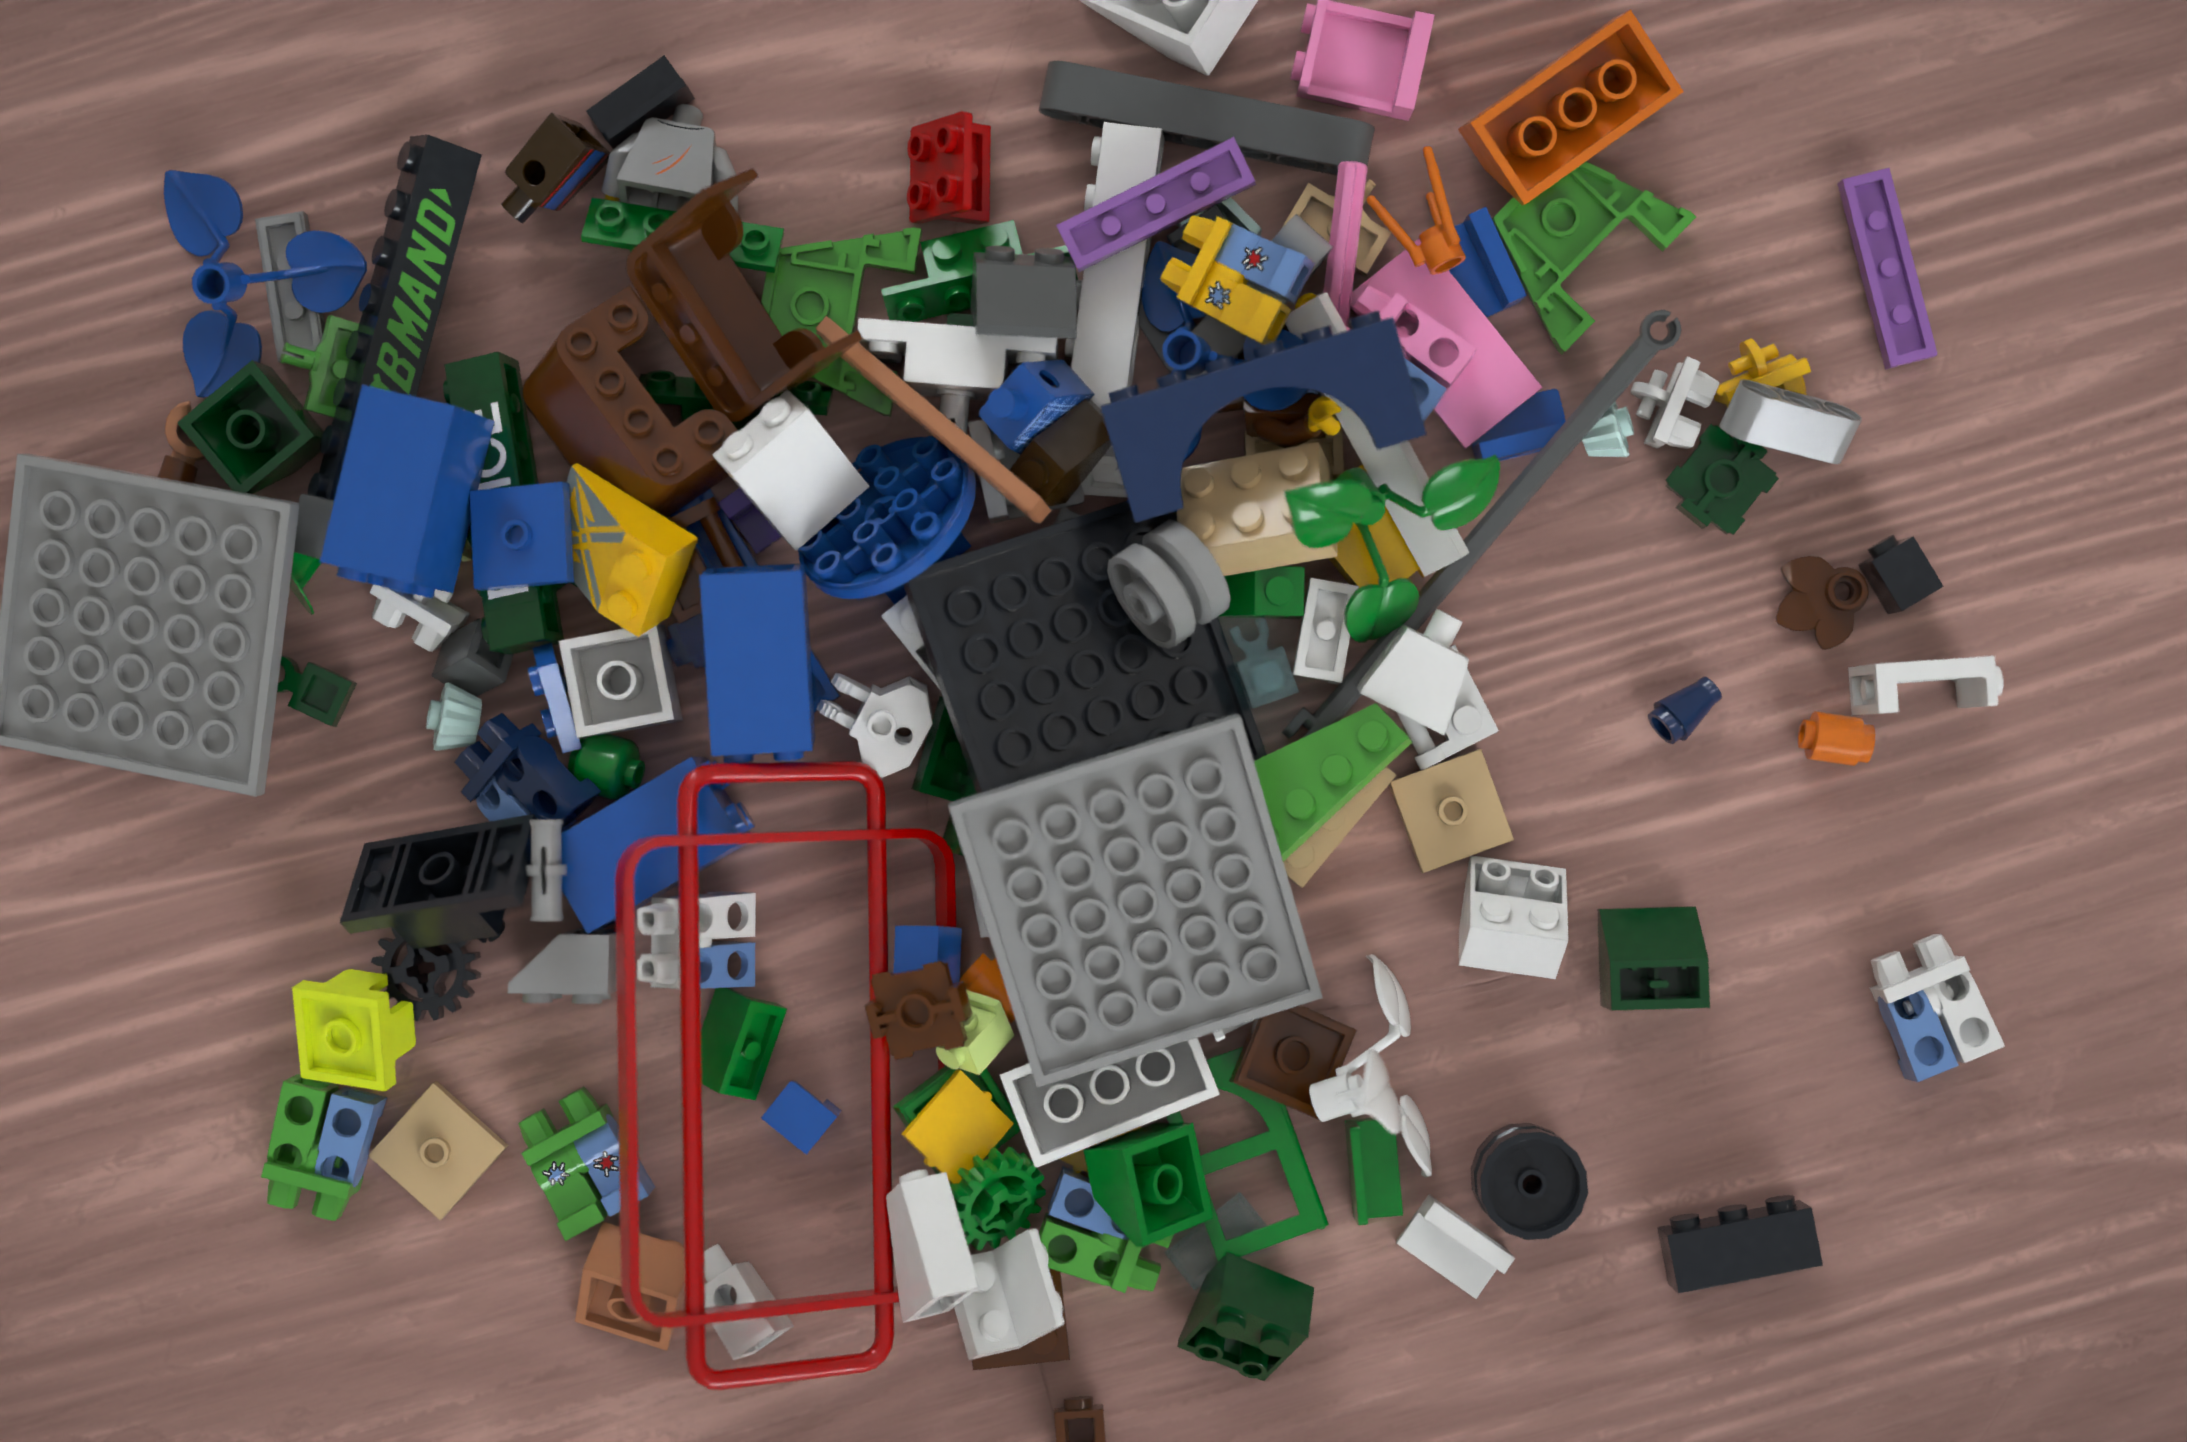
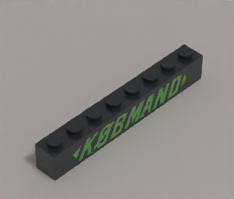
[307,134,482,500]

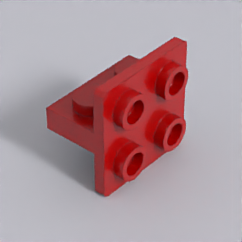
[907,111,991,225]

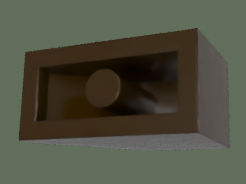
[1009,398,1112,507]

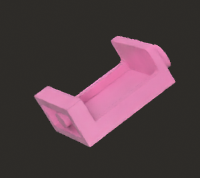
[1290,0,1435,121]

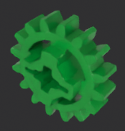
[950,1147,1046,1251]

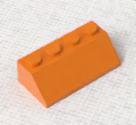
[1458,9,1684,206]

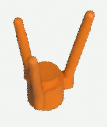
[1366,146,1466,275]

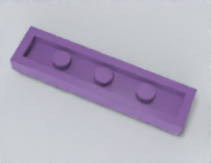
[1056,137,1256,272]
[1837,168,1938,370]

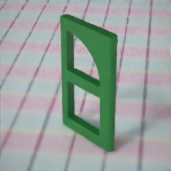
[1166,1047,1329,1262]

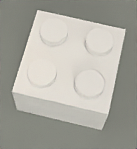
[559,624,683,738]

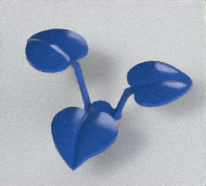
[164,170,367,397]
[1142,241,1310,462]

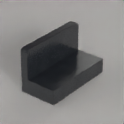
[586,55,695,149]

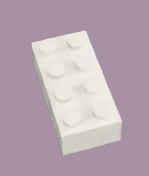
[1000,1038,1220,1168]

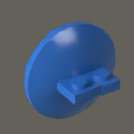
[798,436,976,605]

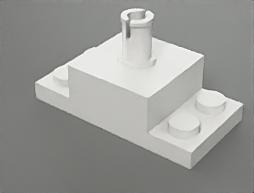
[858,318,1058,434]

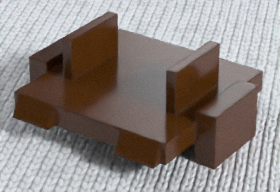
[864,961,972,1060]

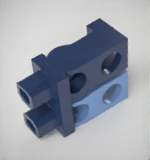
[454,713,601,834]

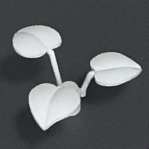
[1309,954,1432,1177]

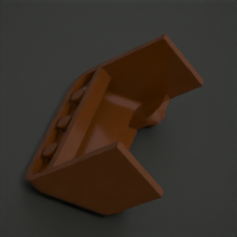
[626,168,864,422]

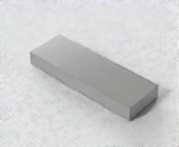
[255,211,325,364]

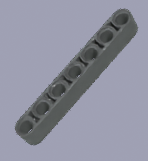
[1039,61,1375,176]

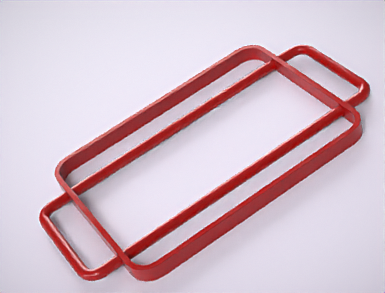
[615,761,956,1390]

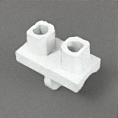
[1630,356,1719,449]
[370,584,470,652]

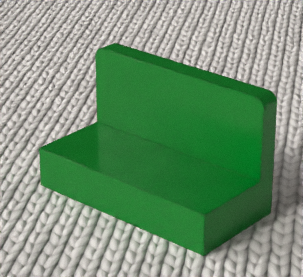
[701,987,787,1100]
[1345,1118,1403,1225]

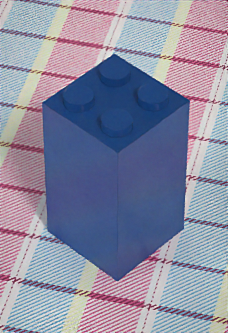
[320,385,494,599]
[700,563,816,763]
[561,756,755,934]

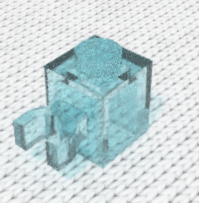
[1229,617,1299,709]

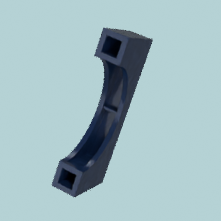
[1100,310,1427,523]

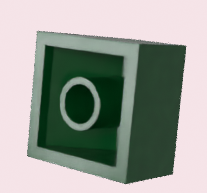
[177,360,324,494]

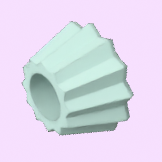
[1582,401,1634,457]
[426,682,482,751]

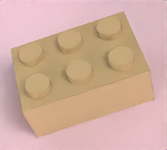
[1177,442,1338,576]

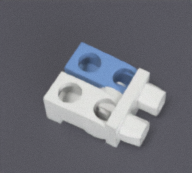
[637,891,756,989]
[1870,934,2005,1082]

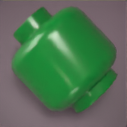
[568,734,645,800]

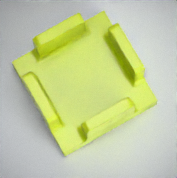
[292,969,416,1091]

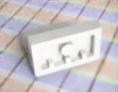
[954,1229,1064,1360]

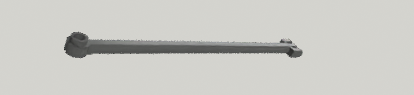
[1282,310,1681,739]

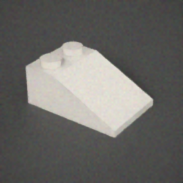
[1080,0,1258,76]

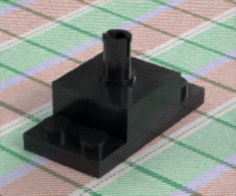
[340,814,538,949]

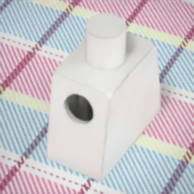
[1356,609,1469,735]
[704,1244,794,1360]

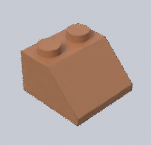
[575,1221,685,1350]

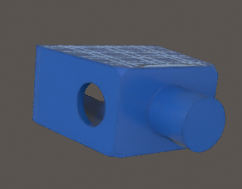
[979,360,1095,455]

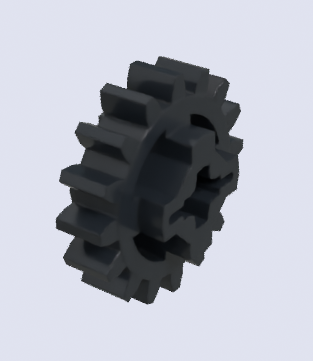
[371,927,481,1021]

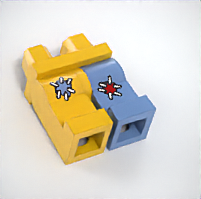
[1160,215,1315,345]

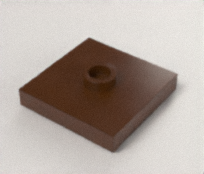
[1229,1005,1357,1120]

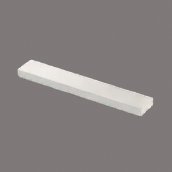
[1285,292,1470,577]

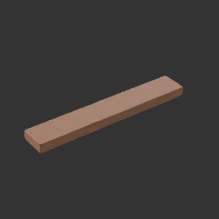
[815,316,1051,524]

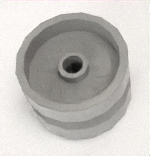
[1107,520,1230,649]

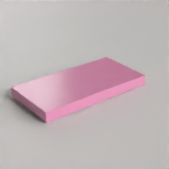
[1351,239,1543,449]

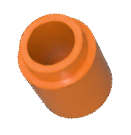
[1798,711,1875,766]
[960,953,1015,1024]

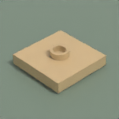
[1389,749,1514,873]
[368,1081,509,1220]

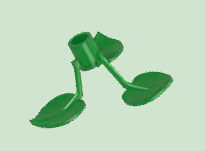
[1284,454,1500,643]

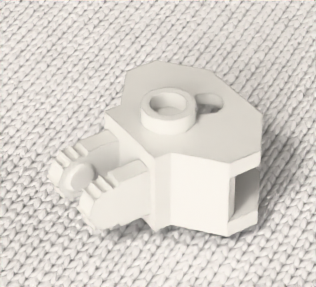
[816,673,933,778]

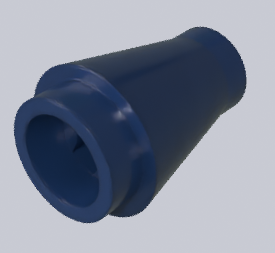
[1648,676,1722,744]

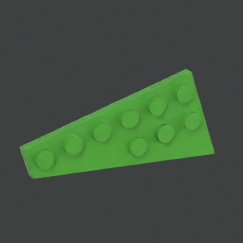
[1254,703,1412,862]

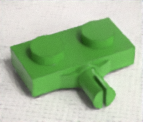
[280,315,359,418]

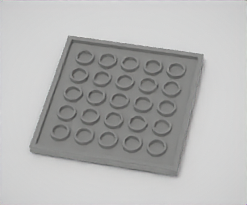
[0,453,300,797]
[948,713,1323,1088]

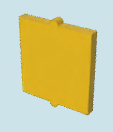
[901,1069,1014,1184]

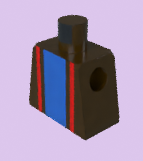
[501,112,610,224]

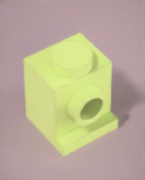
[936,990,1015,1075]

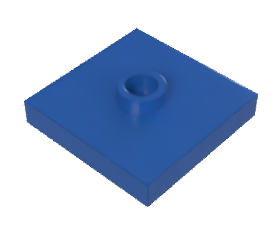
[470,482,574,591]

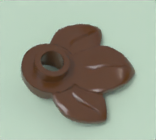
[1776,556,1869,650]

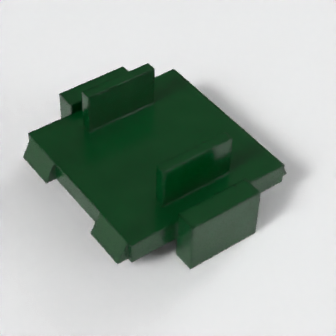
[1666,424,1779,535]

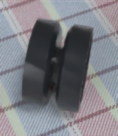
[1471,1123,1588,1240]

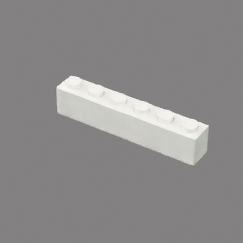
[1065,122,1165,409]

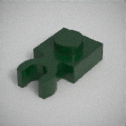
[277,656,357,727]

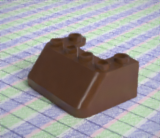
[523,285,738,518]

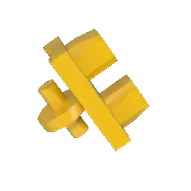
[1714,338,1811,408]

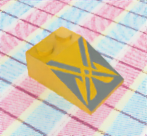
[566,463,698,637]

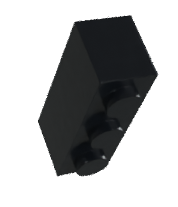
[1657,1195,1823,1293]

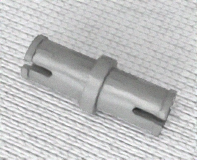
[526,819,567,921]

